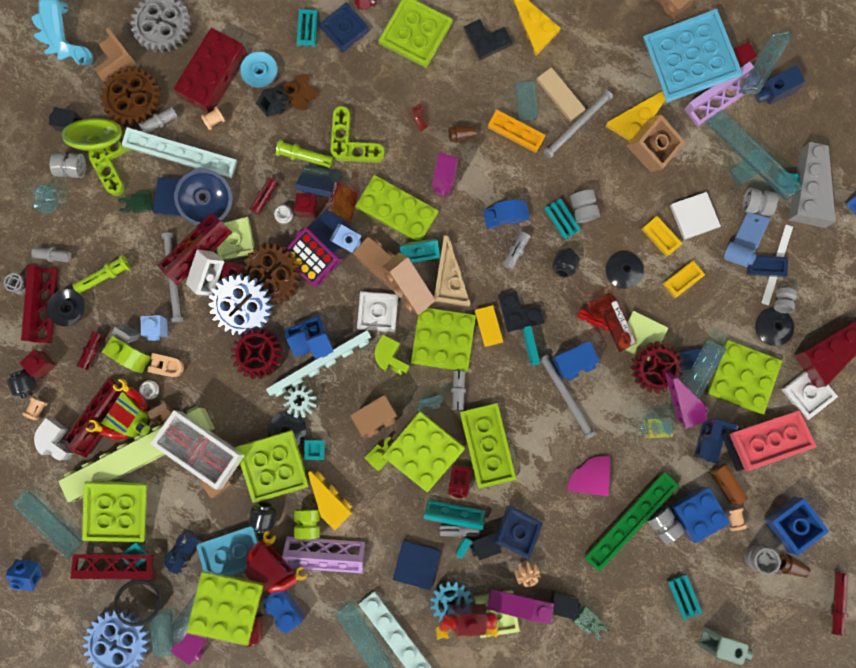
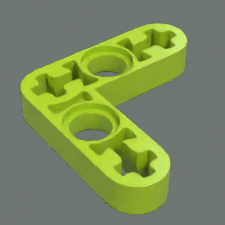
[331,106,385,163]
[88,130,131,196]

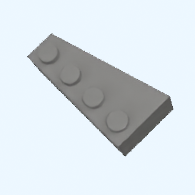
[788,142,836,228]

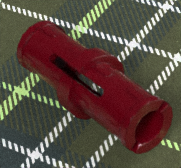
[249,177,279,215]
[76,331,104,370]

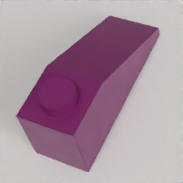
[432,152,458,197]
[665,370,708,429]
[486,589,554,625]
[170,626,208,665]

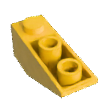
[308,470,353,530]

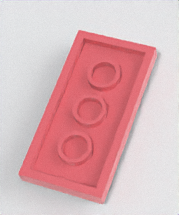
[729,410,817,472]

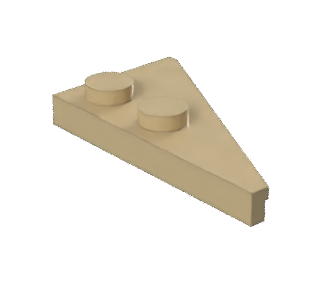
[434,236,470,307]

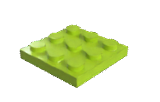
[378,0,453,68]
[411,308,476,372]
[706,340,782,415]
[382,410,465,493]
[235,430,310,503]
[82,481,148,542]
[186,570,264,646]

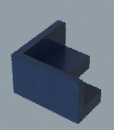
[694,419,738,463]

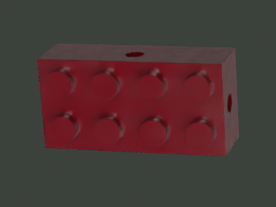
[173,27,248,113]

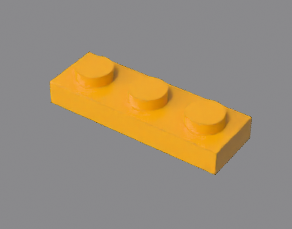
[487,110,546,153]

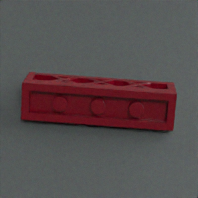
[157,213,232,285]
[21,265,59,343]
[63,377,126,458]
[70,554,157,580]

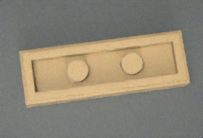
[536,67,586,122]

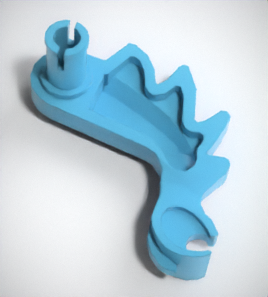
[32,0,93,65]

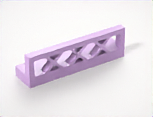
[684,62,759,127]
[283,537,365,573]

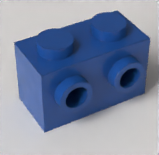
[552,341,600,381]
[263,589,306,634]

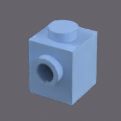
[329,224,361,252]
[141,315,167,341]

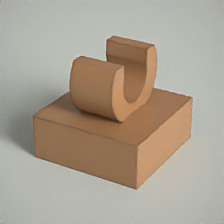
[148,400,173,426]

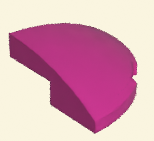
[567,456,610,496]

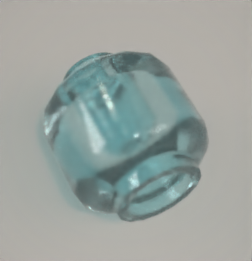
[32,184,59,214]

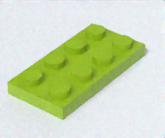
[355,175,439,241]
[460,403,517,489]

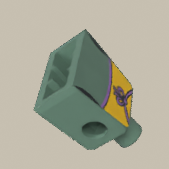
[698,627,753,665]

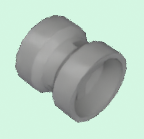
[3,273,26,295]
[774,288,797,313]

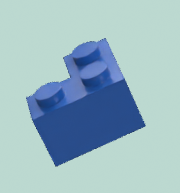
[284,315,334,359]

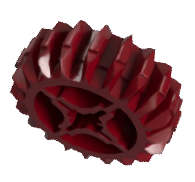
[231,328,283,379]
[630,341,684,394]

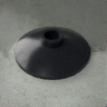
[605,251,644,289]
[47,289,86,327]
[755,308,794,346]
[268,411,307,446]

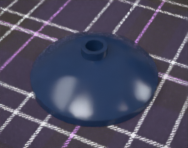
[174,169,232,226]

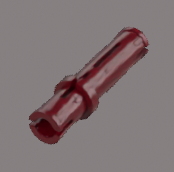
[831,572,849,636]

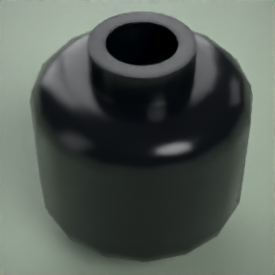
[552,248,580,278]
[7,369,37,399]
[249,502,276,533]

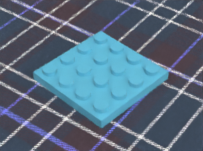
[643,9,742,103]

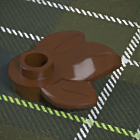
[282,75,319,111]

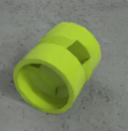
[294,509,320,539]

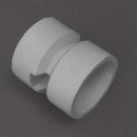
[50,152,86,178]
[742,188,778,216]
[570,189,601,223]
[647,506,685,544]
[744,545,781,575]

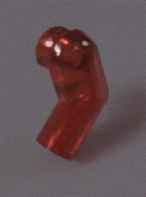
[411,104,428,132]

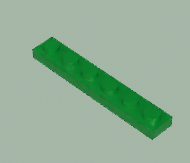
[583,472,679,572]

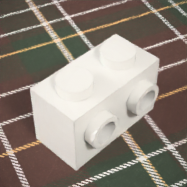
[186,250,224,296]

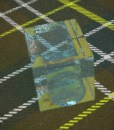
[641,417,673,439]

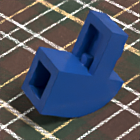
[483,200,530,229]

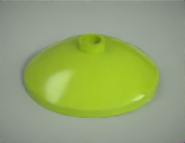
[62,118,122,151]

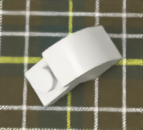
[34,418,75,461]

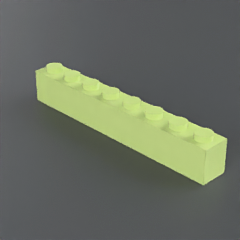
[58,406,215,502]

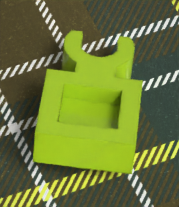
[365,437,392,471]

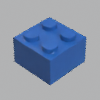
[669,487,730,543]
[764,496,830,555]

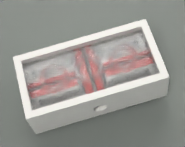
[151,410,245,490]

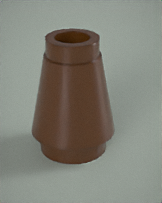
[448,125,477,144]
[779,555,810,578]

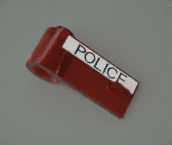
[587,293,637,352]

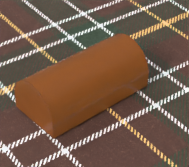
[710,463,748,505]

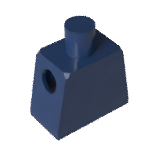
[755,65,805,105]

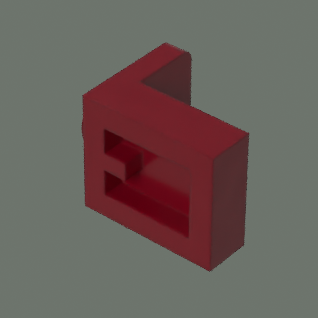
[448,465,472,498]

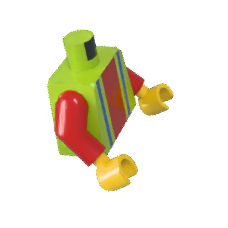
[85,379,150,440]

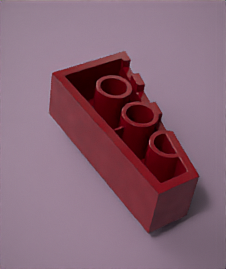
[794,319,856,388]

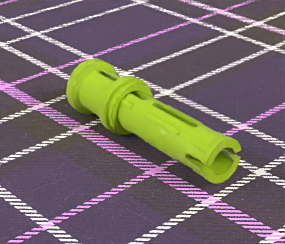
[276,139,334,168]
[73,255,131,294]

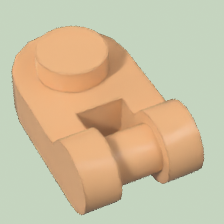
[147,353,184,377]

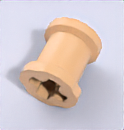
[200,106,225,130]
[22,396,48,421]
[725,507,748,531]

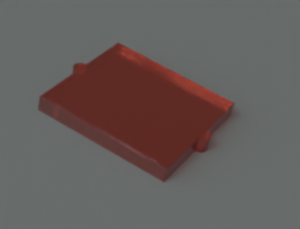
[328,181,357,223]

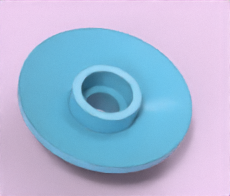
[240,52,277,88]

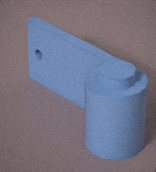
[724,213,770,267]

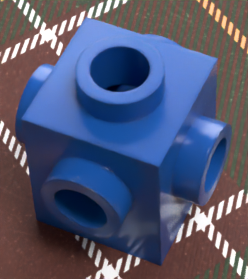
[6,559,42,591]

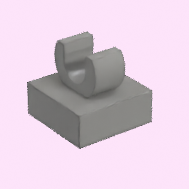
[112,324,140,344]

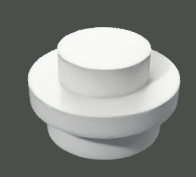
[274,205,293,224]
[139,380,159,400]

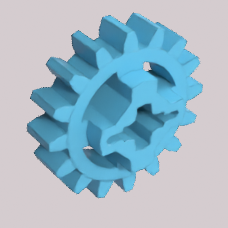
[430,581,473,623]

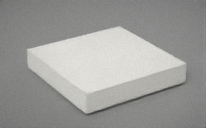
[670,192,721,240]
[357,291,398,333]
[781,371,838,420]

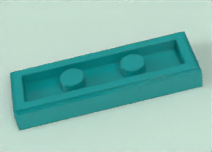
[424,500,485,530]

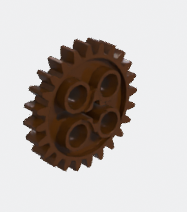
[100,66,162,127]
[242,243,302,305]

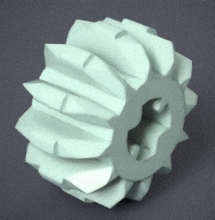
[284,385,317,418]

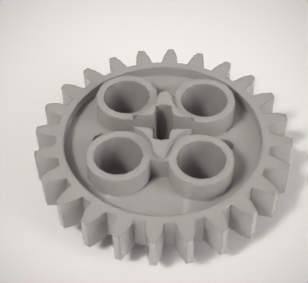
[130,0,192,53]

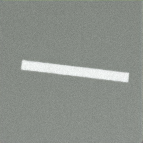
[761,225,793,305]

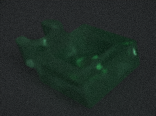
[118,191,153,214]
[572,605,610,641]

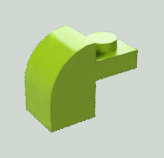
[375,334,410,375]
[102,336,151,374]

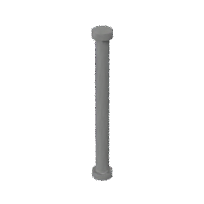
[543,90,613,159]
[161,232,183,323]
[539,354,596,440]

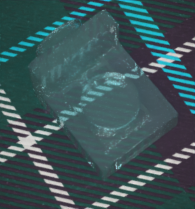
[417,394,444,415]

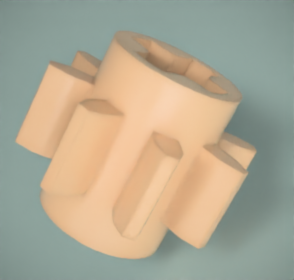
[514,561,540,587]

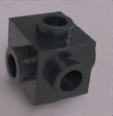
[256,87,290,117]

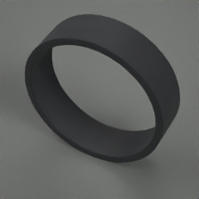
[114,580,161,627]

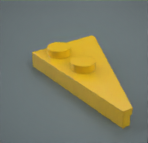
[512,0,561,56]
[605,91,665,141]

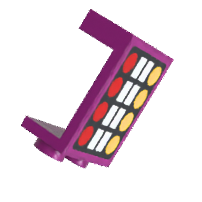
[286,227,343,287]

